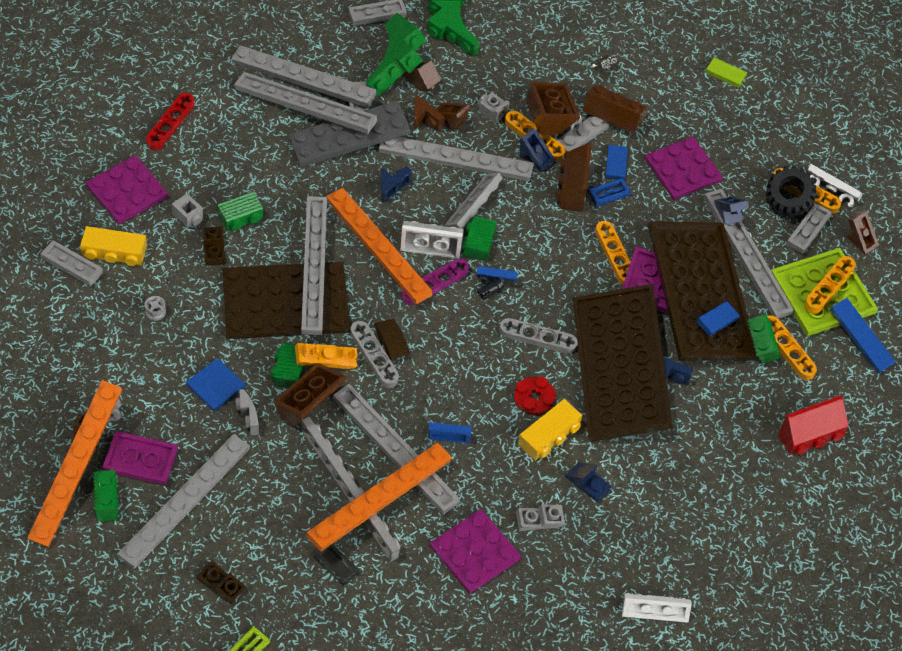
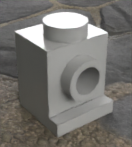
[479,92,509,124]
[172,194,203,227]

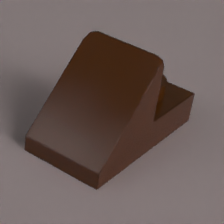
[414,95,445,132]
[436,102,470,132]
[846,210,879,254]

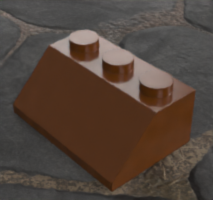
[526,82,580,135]
[583,84,648,133]
[556,143,592,212]
[273,363,347,427]

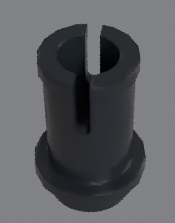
[477,278,504,301]

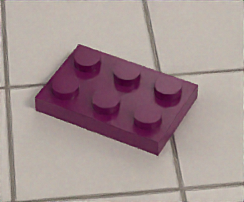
[102,431,178,486]

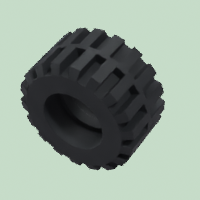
[766,166,816,219]

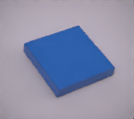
[186,358,246,412]

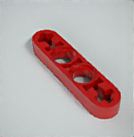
[146,93,195,150]

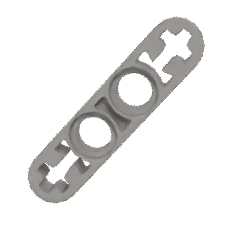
[499,318,578,354]
[351,321,399,388]

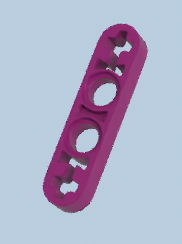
[401,259,469,305]

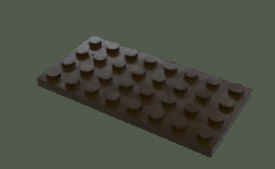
[648,221,757,361]
[573,284,673,442]

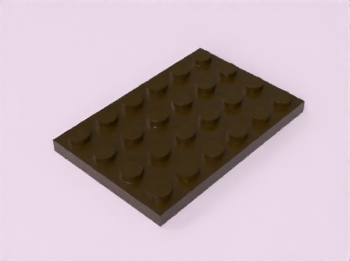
[222,262,350,339]

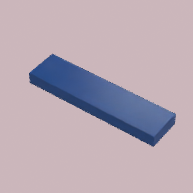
[830,298,896,374]

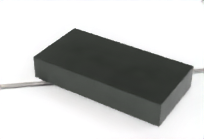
[313,544,360,586]

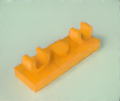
[295,343,358,369]

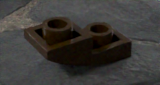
[203,226,225,266]
[374,318,410,360]
[196,560,246,604]

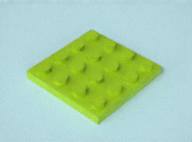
[771,248,878,336]

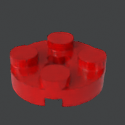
[514,376,556,416]

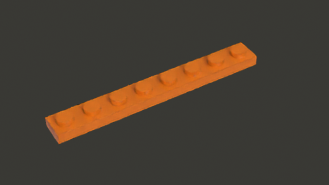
[326,188,432,305]
[27,380,122,548]
[306,443,452,552]

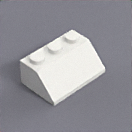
[400,221,464,259]

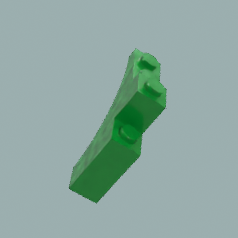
[427,0,479,56]
[365,13,426,97]

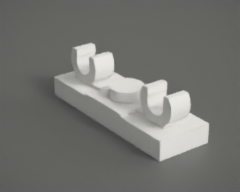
[808,164,862,207]
[622,593,692,622]

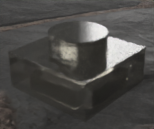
[591,55,618,71]

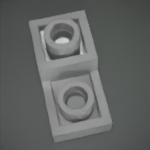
[236,389,259,435]
[516,504,565,531]

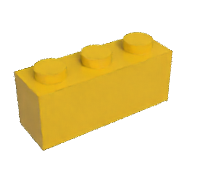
[80,226,147,266]
[518,399,582,461]

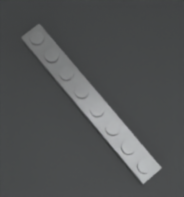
[231,45,376,108]
[234,72,377,134]
[379,137,534,181]
[704,189,794,319]
[301,196,327,335]
[333,384,460,515]
[301,417,400,562]
[117,434,250,569]

